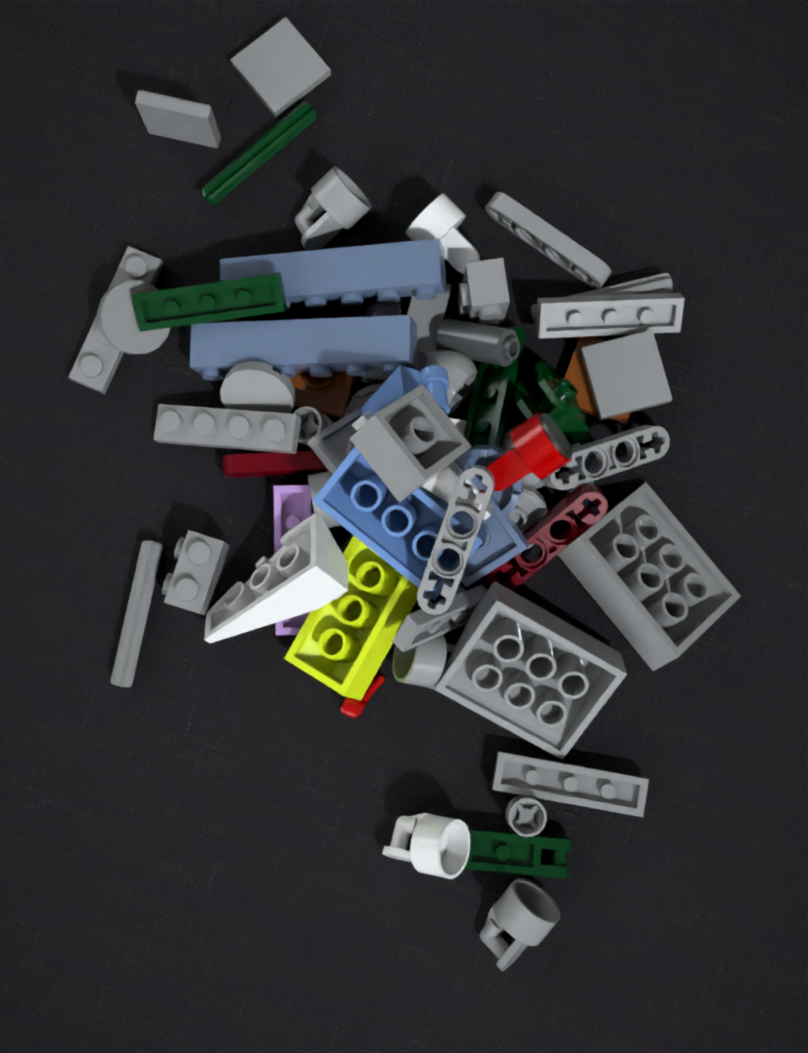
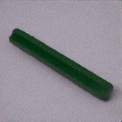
[200,101,317,205]

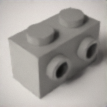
[457,258,510,327]
[162,530,230,616]

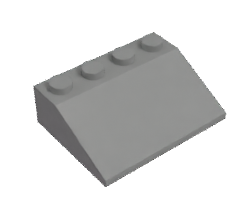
[557,482,741,671]
[434,581,627,760]

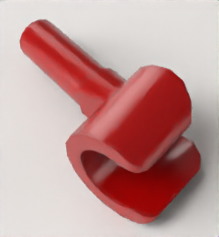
[340,674,386,718]

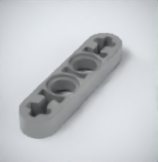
[485,192,611,289]
[541,425,670,490]
[417,465,495,615]

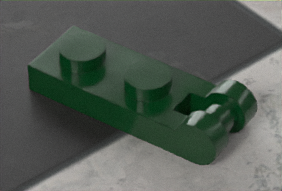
[464,828,572,878]

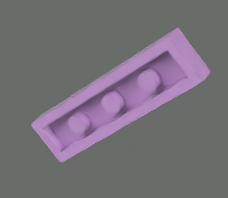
[273,485,312,636]

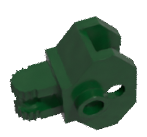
[514,362,590,442]

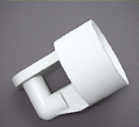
[405,193,480,273]
[382,813,470,879]

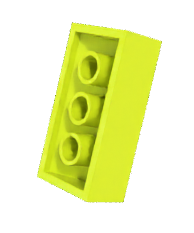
[284,535,419,700]

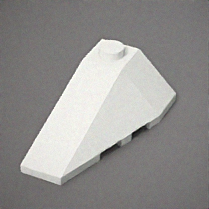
[204,512,348,643]

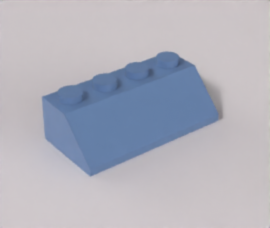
[312,446,488,600]

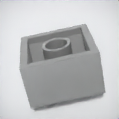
[349,384,472,503]

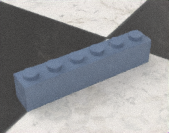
[220,238,446,313]
[190,315,417,381]

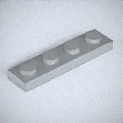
[68,246,164,394]
[535,293,685,338]
[153,404,301,454]
[491,751,649,817]

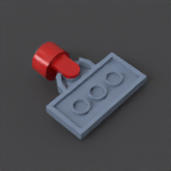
[455,412,573,587]

